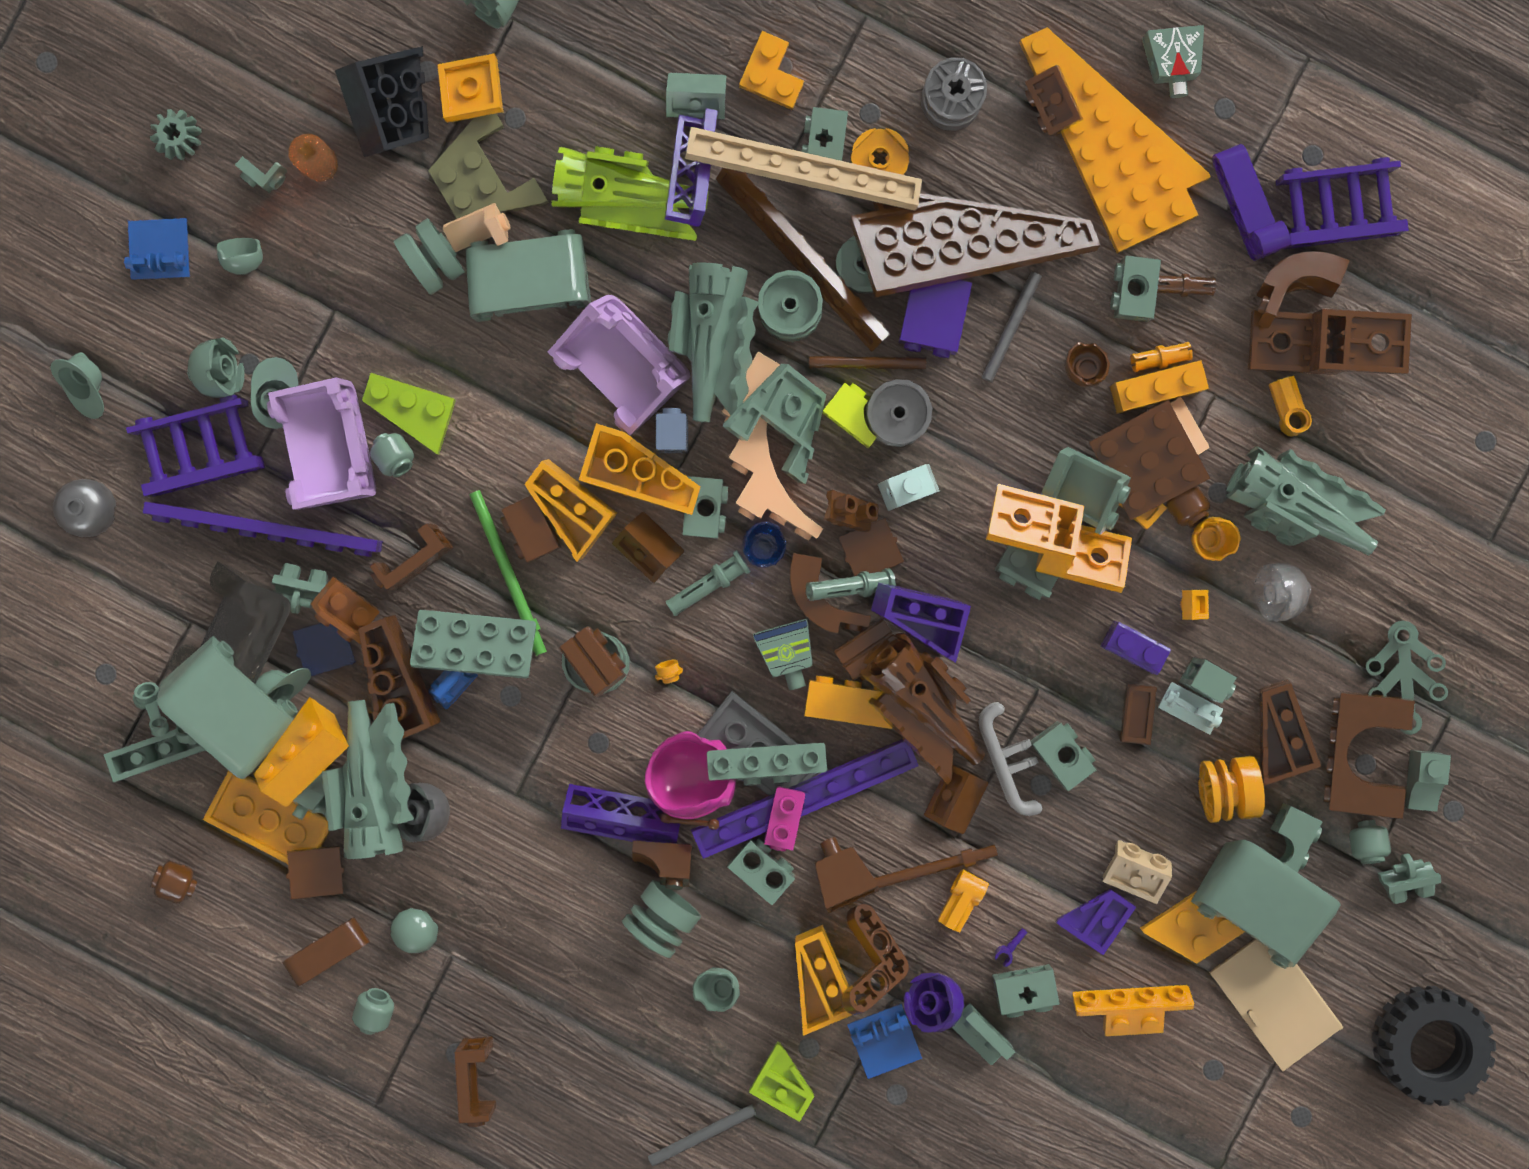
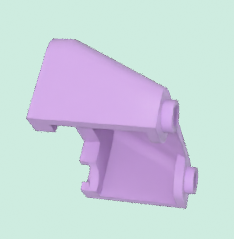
[548,295,691,436]
[267,377,376,510]

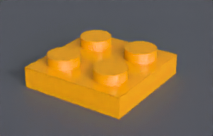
[438,54,503,123]

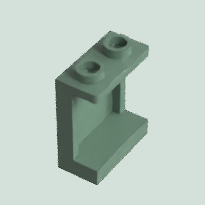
[1041,447,1131,535]

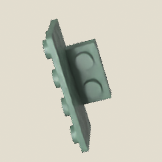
[410,610,536,679]

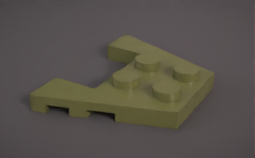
[428,114,549,219]

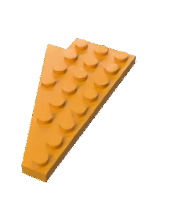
[1019,27,1211,254]

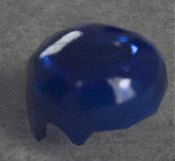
[742,521,787,568]

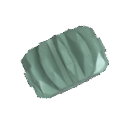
[150,109,202,160]

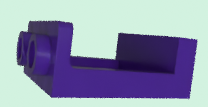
[898,280,972,358]

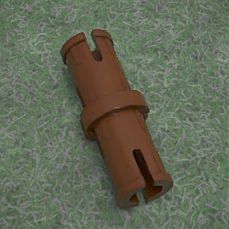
[1157,274,1216,297]

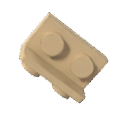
[1103,840,1172,904]

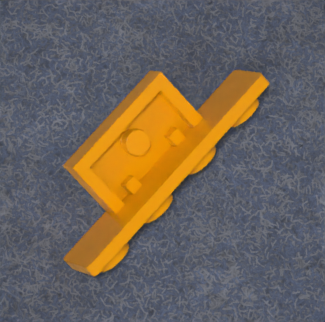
[1073,985,1194,1036]

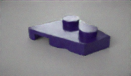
[1055,889,1136,955]

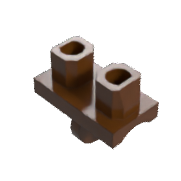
[824,490,879,532]

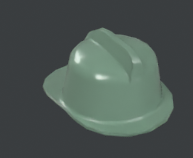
[50,352,104,419]
[251,357,298,429]
[254,668,311,702]

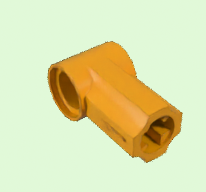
[1268,376,1312,437]
[937,869,989,933]

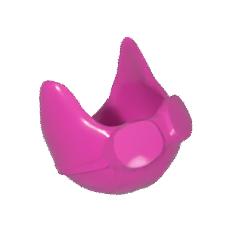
[645,731,736,819]

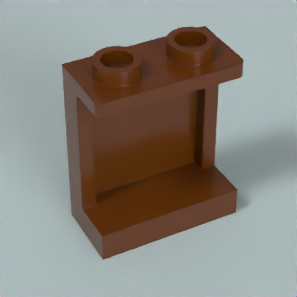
[370,523,453,590]
[454,1036,496,1127]

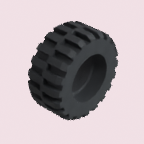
[1372,986,1496,1106]

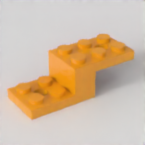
[986,484,1132,593]

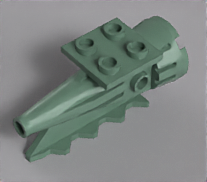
[668,263,759,423]
[1226,446,1386,556]
[322,700,414,859]

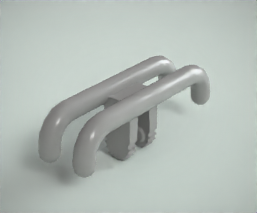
[978,702,1043,816]

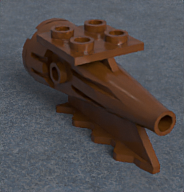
[861,633,985,785]

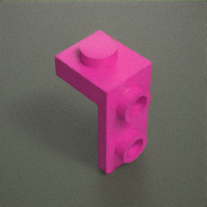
[764,787,805,851]

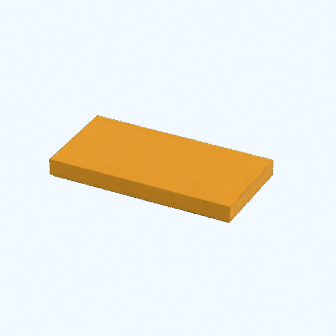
[203,770,330,864]

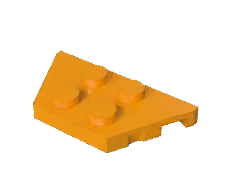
[1140,891,1245,964]

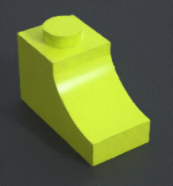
[822,383,877,448]

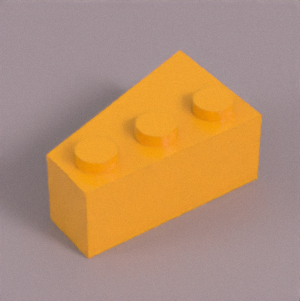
[524,459,617,562]
[254,697,349,807]
[795,925,857,1036]

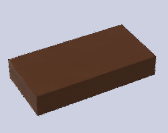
[1120,683,1157,745]

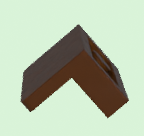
[612,512,684,584]
[924,764,989,834]

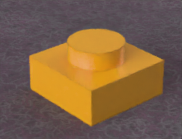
[1180,590,1209,620]

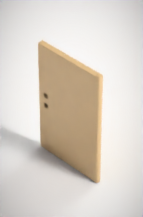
[1209,939,1343,1072]

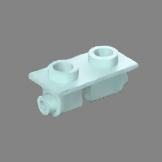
[1158,682,1223,735]

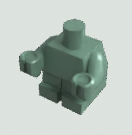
[292,774,326,820]

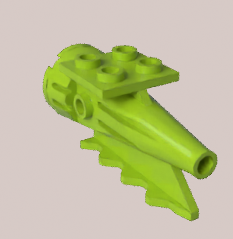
[552,146,709,241]

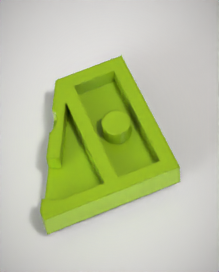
[749,1041,814,1122]

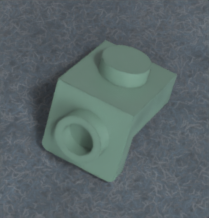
[235,156,287,193]

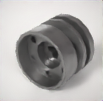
[921,57,987,131]

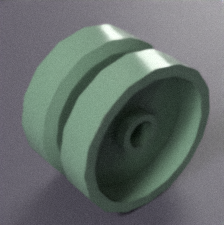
[393,218,465,295]
[758,270,823,342]

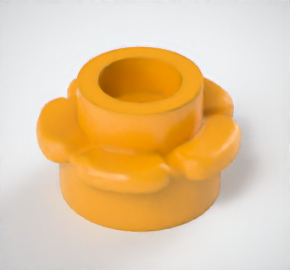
[655,660,683,684]

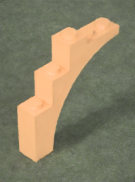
[722,352,823,541]

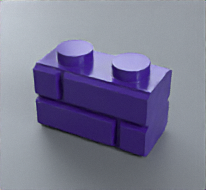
[1100,621,1171,675]

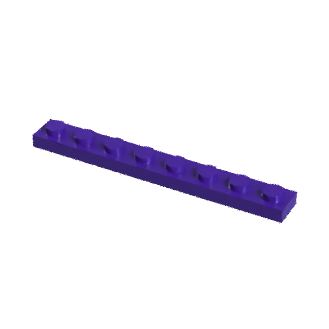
[143,502,383,557]
[691,739,919,859]

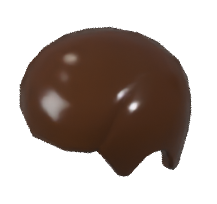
[1064,342,1110,387]

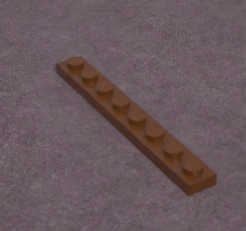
[716,167,890,352]

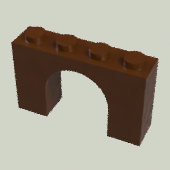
[1323,691,1415,819]

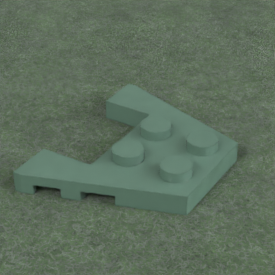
[722,364,826,484]

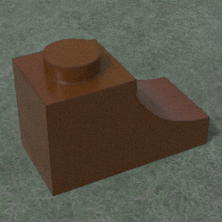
[632,841,692,890]

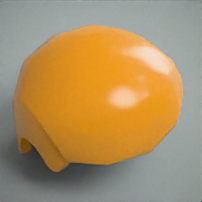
[1191,517,1241,561]

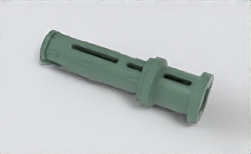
[666,550,751,617]
[806,568,896,601]

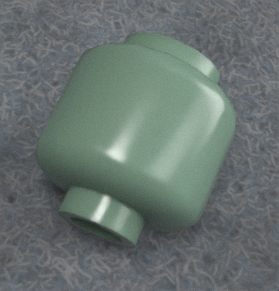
[370,433,414,477]
[1349,820,1391,864]
[352,988,394,1035]

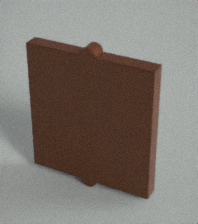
[838,518,904,576]
[286,846,344,900]

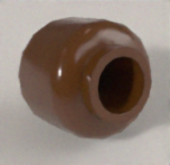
[1166,486,1211,528]
[150,861,197,903]

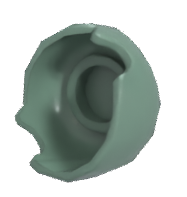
[217,238,263,275]
[390,908,438,954]
[693,967,740,1012]

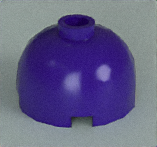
[904,973,964,1033]

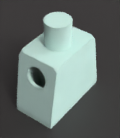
[877,464,940,511]

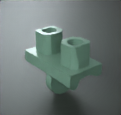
[271,563,328,614]
[1378,853,1441,904]

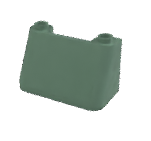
[465,229,591,322]
[157,636,298,779]
[1191,840,1341,969]

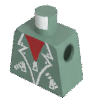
[1142,25,1204,98]

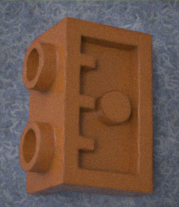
[310,577,380,644]

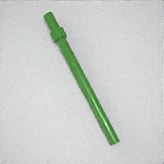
[469,490,547,656]

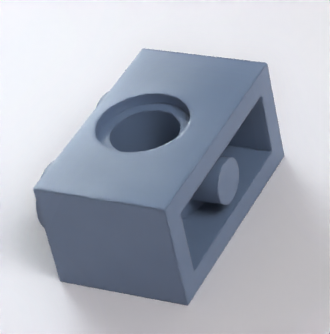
[656,408,688,453]

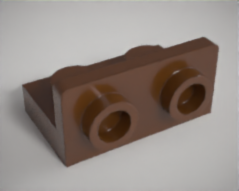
[1025,65,1083,136]

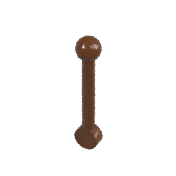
[660,815,719,830]

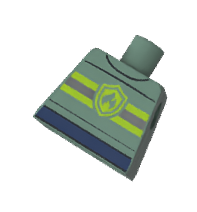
[753,618,813,691]

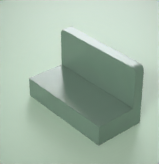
[666,73,726,119]

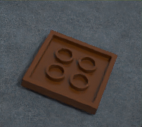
[1088,400,1210,520]

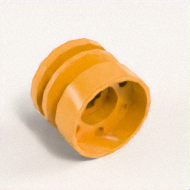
[1199,756,1265,823]

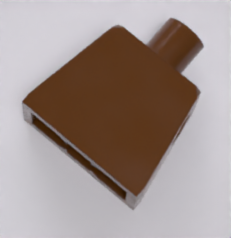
[815,837,879,913]

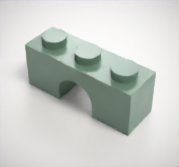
[1271,803,1322,873]

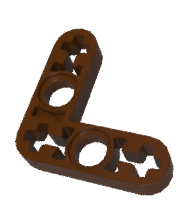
[842,904,909,1015]

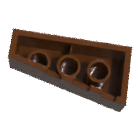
[358,615,441,739]

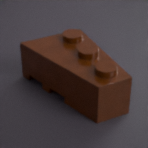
[1259,679,1321,785]

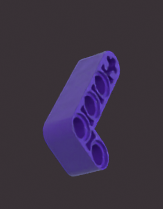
[1212,144,1291,261]

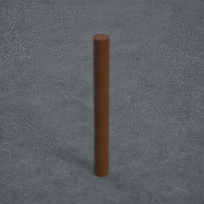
[809,356,926,369]

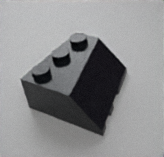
[335,46,429,157]

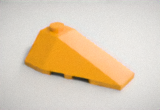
[579,423,701,515]

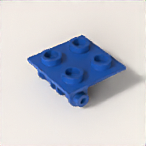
[124,218,190,280]
[847,1003,922,1079]

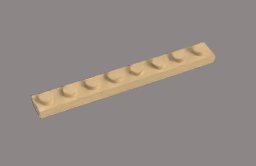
[685,127,922,211]

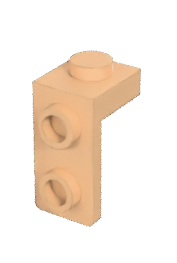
[443,203,511,252]

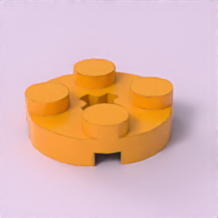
[850,128,909,175]

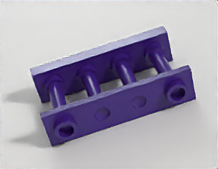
[1276,157,1409,250]
[126,395,265,497]

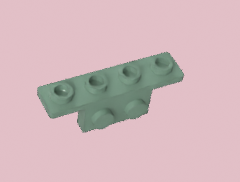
[707,743,827,786]

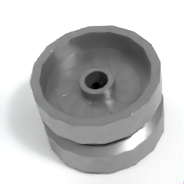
[865,379,932,447]

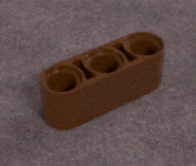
[282,917,370,987]

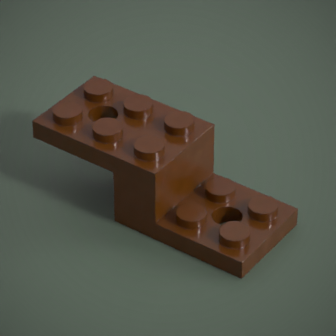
[1248,309,1412,375]

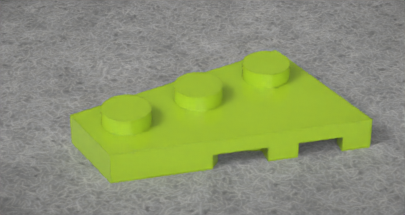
[362,373,456,455]

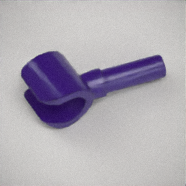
[995,928,1028,967]

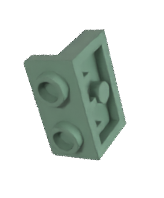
[995,545,1058,600]
[952,1003,1015,1065]

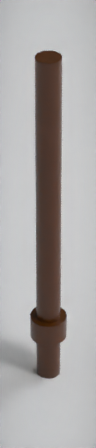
[874,845,998,888]

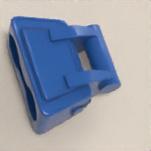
[428,670,478,709]

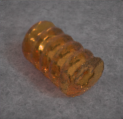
[288,134,338,182]

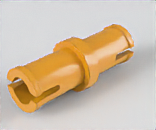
[1130,342,1193,372]

